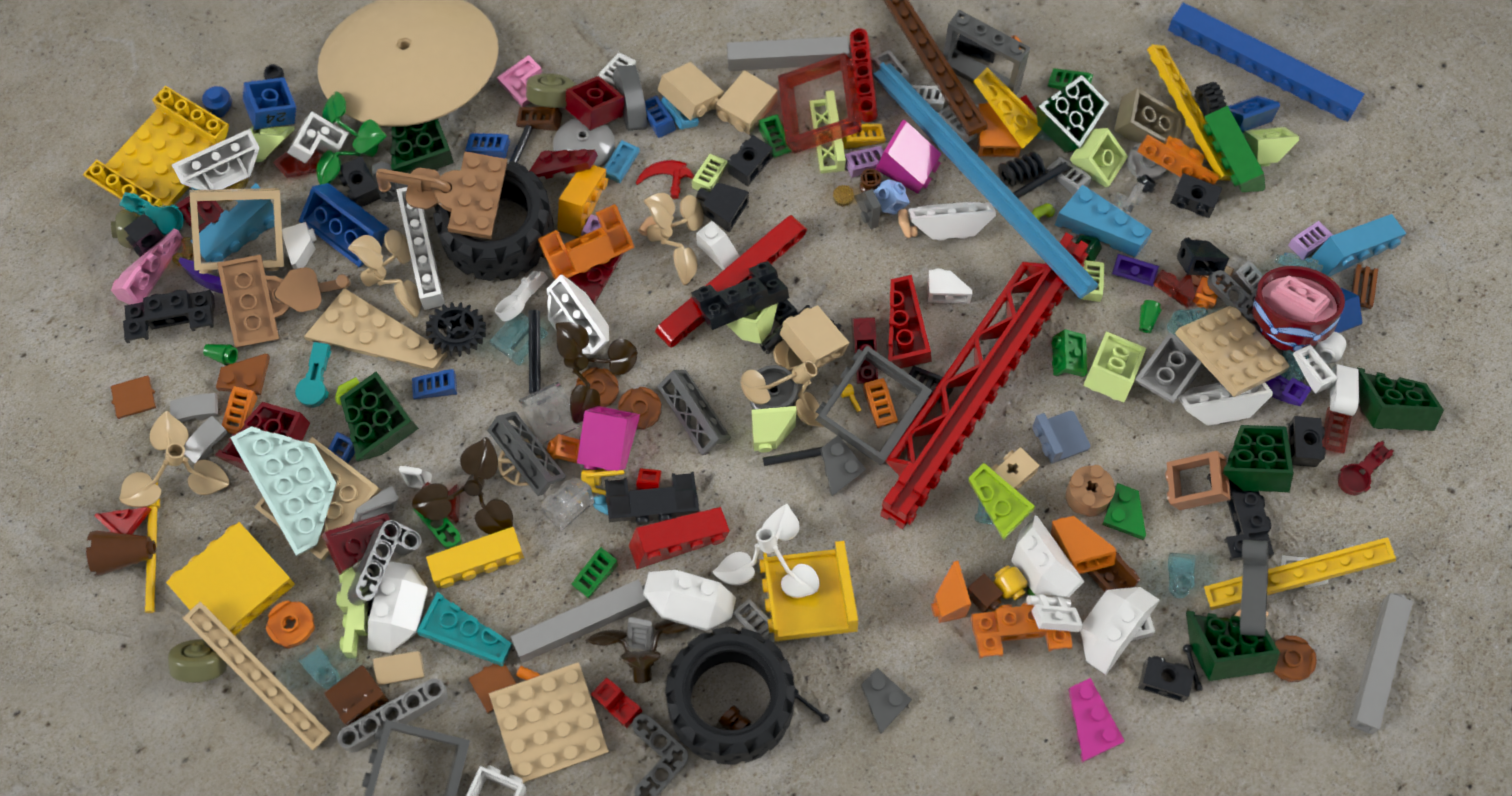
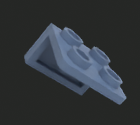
[1032,411,1090,464]

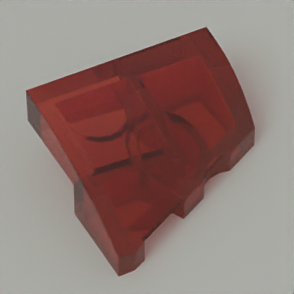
[273,149,322,179]

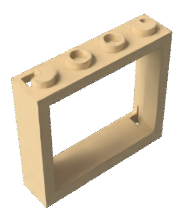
[189,188,284,274]

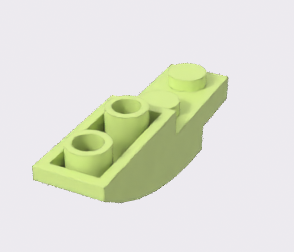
[336,567,369,658]

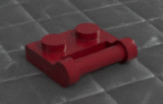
[175,195,224,233]

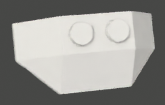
[172,129,260,190]
[909,202,996,240]
[547,275,609,355]
[1179,382,1273,426]
[1011,516,1084,597]
[367,561,428,654]
[643,570,736,631]
[1080,587,1160,675]

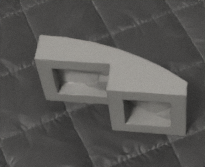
[170,393,218,422]
[184,416,228,464]

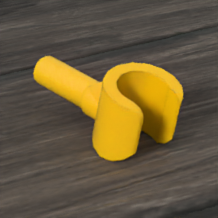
[841,384,862,413]

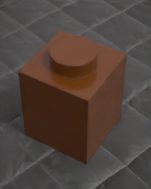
[967,573,1003,613]

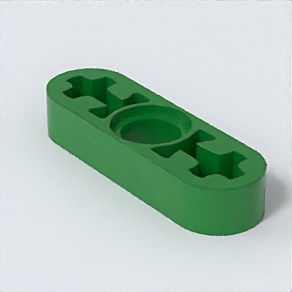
[413,508,462,549]

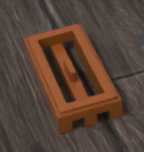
[1352,264,1379,309]

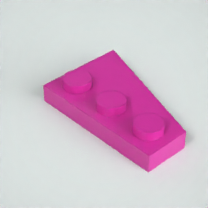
[1068,678,1125,763]

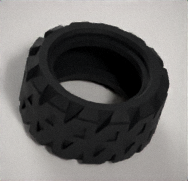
[433,161,554,281]
[665,627,795,765]

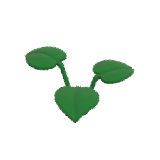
[317,91,387,185]

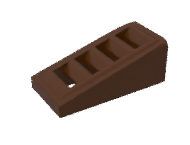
[516,107,562,131]

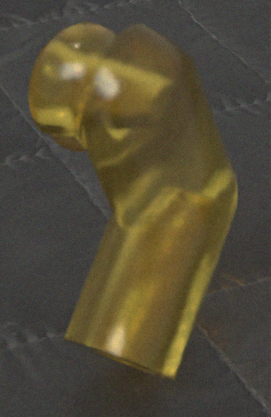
[172,237,193,266]

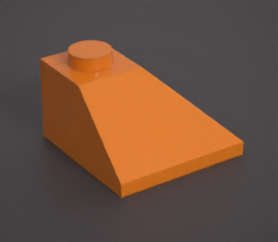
[931,561,971,623]

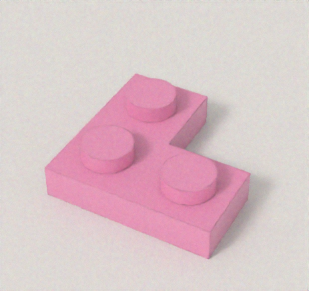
[497,55,542,107]

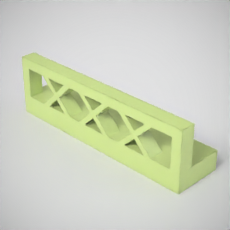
[809,90,846,174]

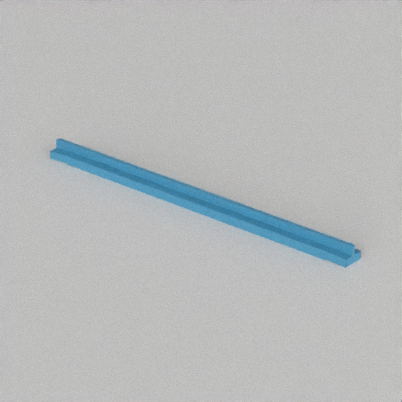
[873,63,1098,299]

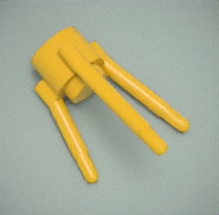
[581,469,625,496]

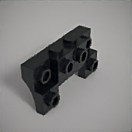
[691,261,789,330]
[123,290,215,343]
[605,472,699,525]
[1207,474,1274,561]

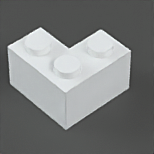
[287,111,348,163]

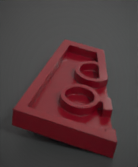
[568,252,625,305]
[322,513,390,575]

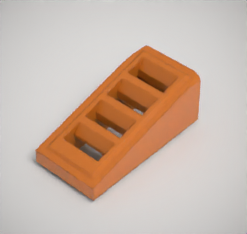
[863,378,898,428]
[222,386,258,434]

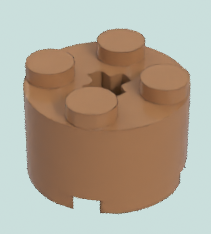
[1065,465,1115,517]

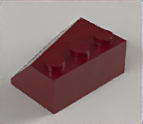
[215,402,310,472]

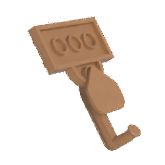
[376,152,507,239]
[217,255,351,348]

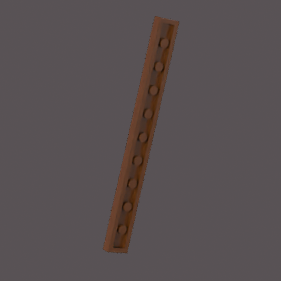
[883,0,987,137]

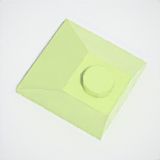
[249,126,295,162]
[1244,127,1299,166]
[726,303,778,344]
[752,406,797,453]

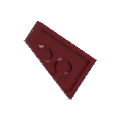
[529,149,598,179]

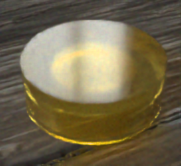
[833,185,854,207]

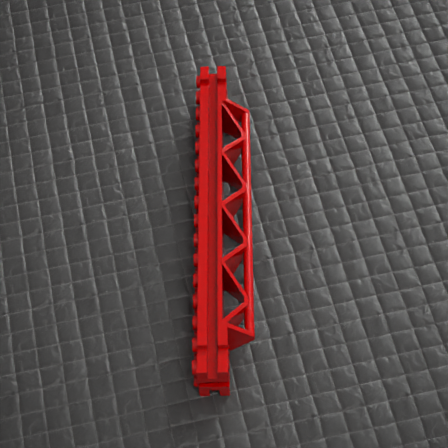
[880,232,1088,530]

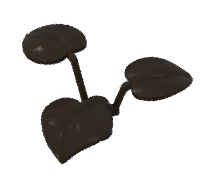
[555,322,638,424]
[412,437,513,534]
[586,620,694,683]

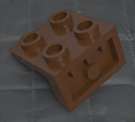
[324,665,389,726]

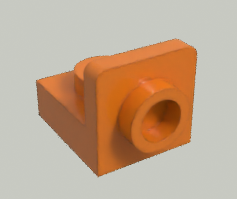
[1192,277,1221,309]
[546,434,580,463]

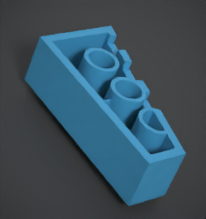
[191,183,274,262]
[1055,185,1152,257]
[1309,214,1406,277]

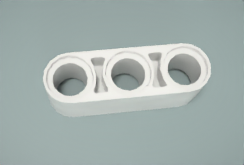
[1330,364,1359,416]

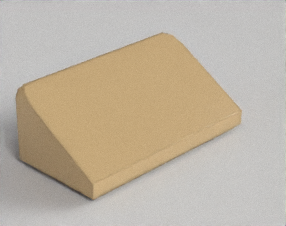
[373,651,425,686]

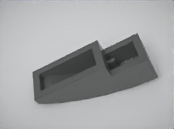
[612,65,647,131]

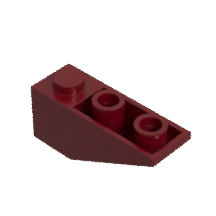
[851,317,878,384]

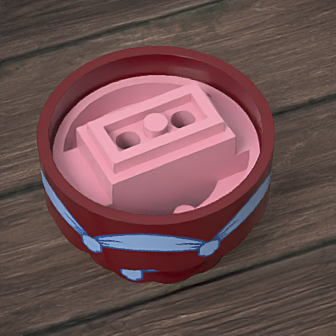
[1253,266,1345,352]

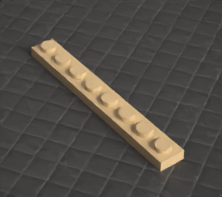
[183,602,331,751]

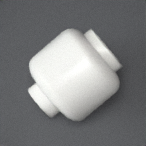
[1314,332,1346,363]

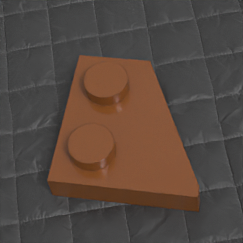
[216,354,270,395]

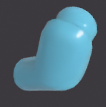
[593,495,608,515]

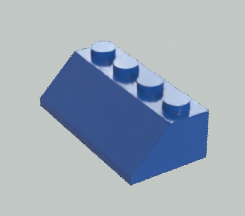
[299,183,389,267]

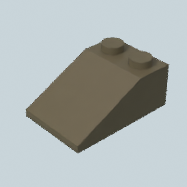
[1114,88,1184,143]

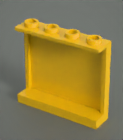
[166,522,296,636]
[759,541,858,641]

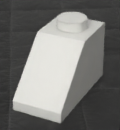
[696,221,740,270]
[282,222,317,269]
[927,268,972,303]

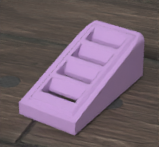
[845,146,884,178]
[1288,221,1333,260]

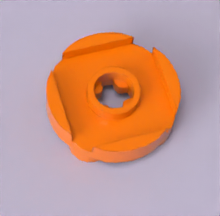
[266,601,315,649]

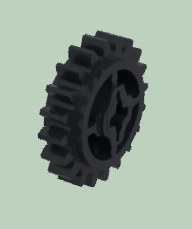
[426,302,486,357]

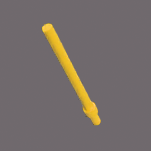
[145,482,160,613]

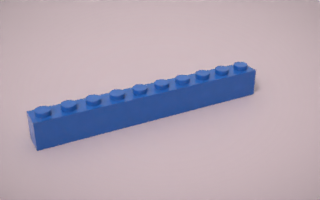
[1168,2,1365,122]

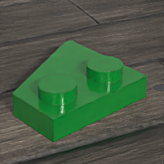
[1102,483,1146,540]

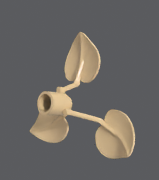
[644,193,704,286]
[348,230,422,318]
[740,340,824,427]
[119,411,230,507]

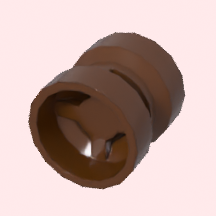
[859,168,881,193]
[718,705,751,730]

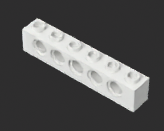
[396,187,445,310]

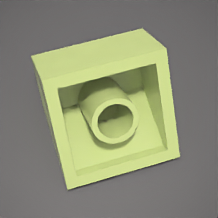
[1070,128,1128,187]

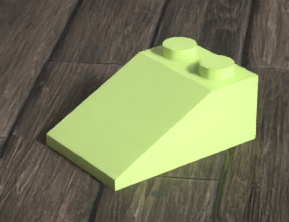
[1083,331,1146,403]

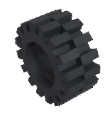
[1194,81,1227,116]

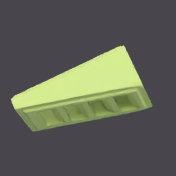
[692,154,728,191]
[1081,260,1104,302]

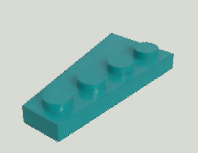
[417,592,512,667]

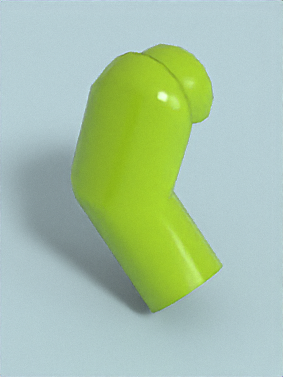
[1031,203,1056,220]
[335,377,359,405]

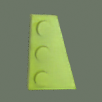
[968,463,1035,540]

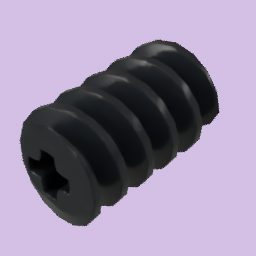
[998,151,1046,187]

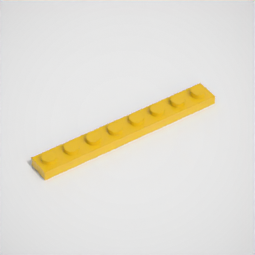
[1147,44,1232,181]
[1204,537,1396,610]

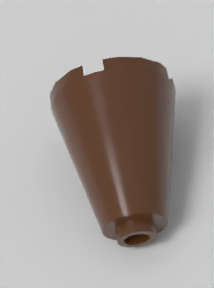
[86,530,156,577]

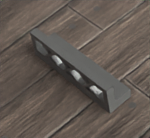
[657,370,731,455]
[487,411,566,496]

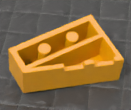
[557,165,608,237]

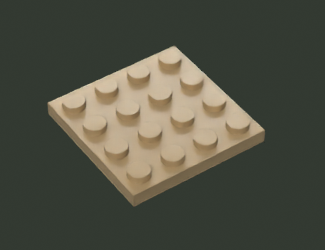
[1175,306,1291,397]
[254,437,381,561]
[489,662,609,784]

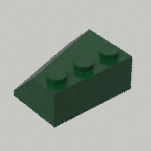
[1036,75,1109,153]
[391,118,454,174]
[1357,367,1444,431]
[340,372,419,462]
[1223,425,1294,493]
[1186,611,1280,681]

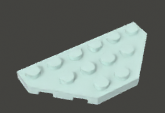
[230,427,337,557]

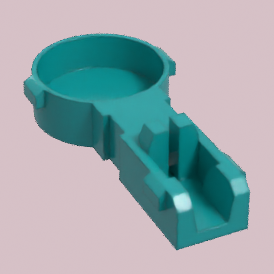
[119,192,183,236]
[295,342,331,408]

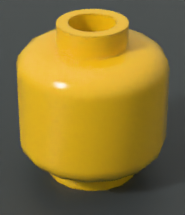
[993,565,1028,600]

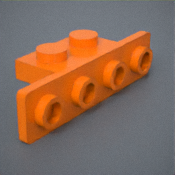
[1137,135,1219,185]

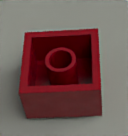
[565,76,624,131]

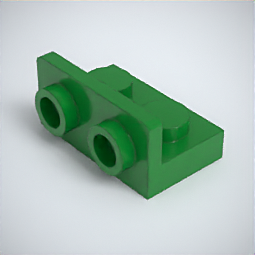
[1051,329,1088,377]

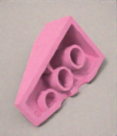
[111,229,184,304]

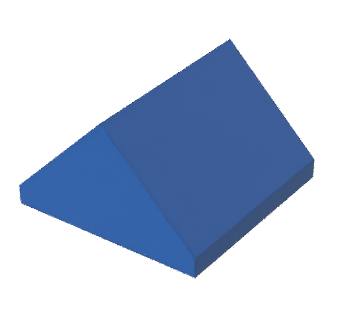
[1228,95,1280,133]
[1334,288,1363,333]

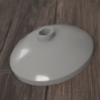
[553,118,615,167]

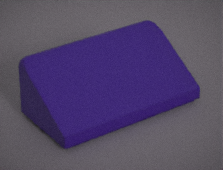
[1112,254,1159,287]

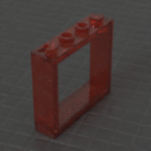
[778,52,863,154]

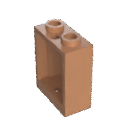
[1165,451,1231,510]

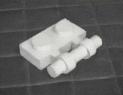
[1027,594,1083,632]

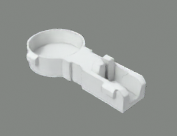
[495,271,548,321]

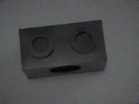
[727,135,773,187]
[338,156,381,207]
[1170,173,1222,218]
[1288,416,1326,467]
[1138,656,1195,702]

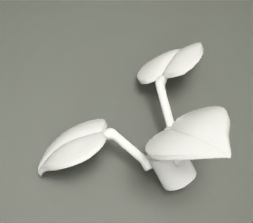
[713,504,819,598]

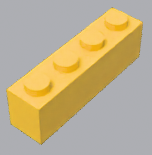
[426,527,524,588]

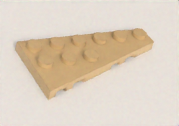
[304,288,448,372]

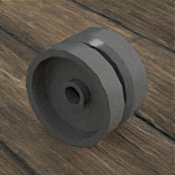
[750,365,798,410]

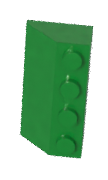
[1203,105,1266,192]

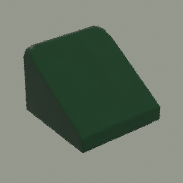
[1075,235,1102,261]

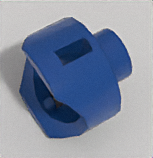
[202,86,232,118]

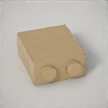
[658,62,724,121]
[716,70,778,135]
[780,305,849,369]

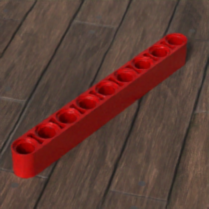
[655,215,807,348]

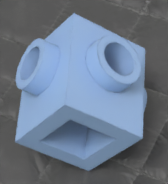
[873,179,910,214]

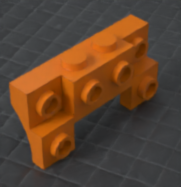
[538,204,635,280]
[971,603,1073,659]

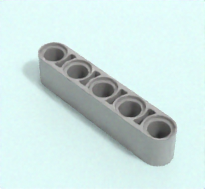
[337,678,448,753]

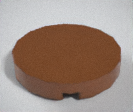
[576,367,619,407]
[618,387,662,429]
[1274,636,1317,682]

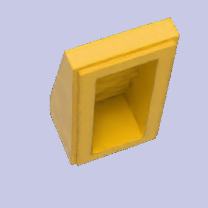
[841,124,886,149]

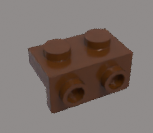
[1087,551,1140,592]

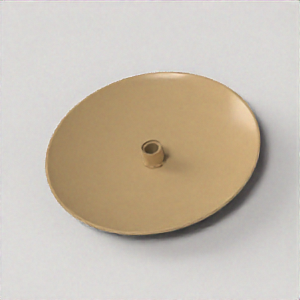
[318,0,498,127]

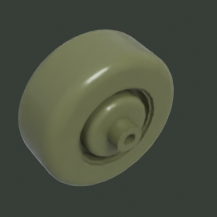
[526,73,575,108]
[168,639,227,683]

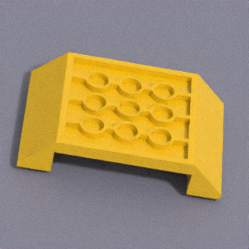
[83,85,229,208]

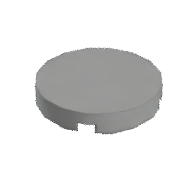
[1127,143,1167,180]

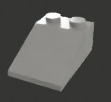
[1134,332,1204,404]

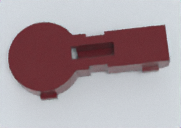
[1338,441,1394,496]

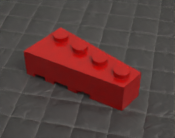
[888,275,932,369]
[628,507,730,570]

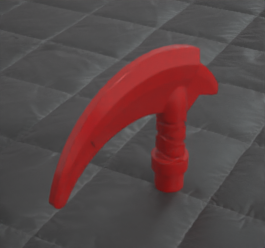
[636,160,694,199]

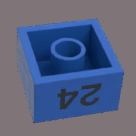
[243,77,296,129]

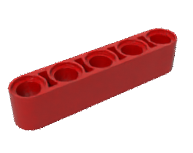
[850,28,878,123]

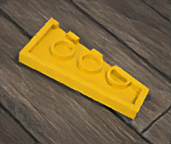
[973,67,1041,149]

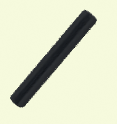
[528,310,541,395]

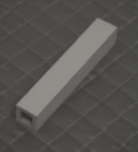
[727,36,852,71]
[511,579,649,663]
[1349,593,1413,734]

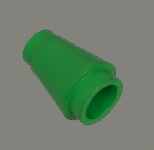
[1139,300,1162,333]
[203,344,238,366]

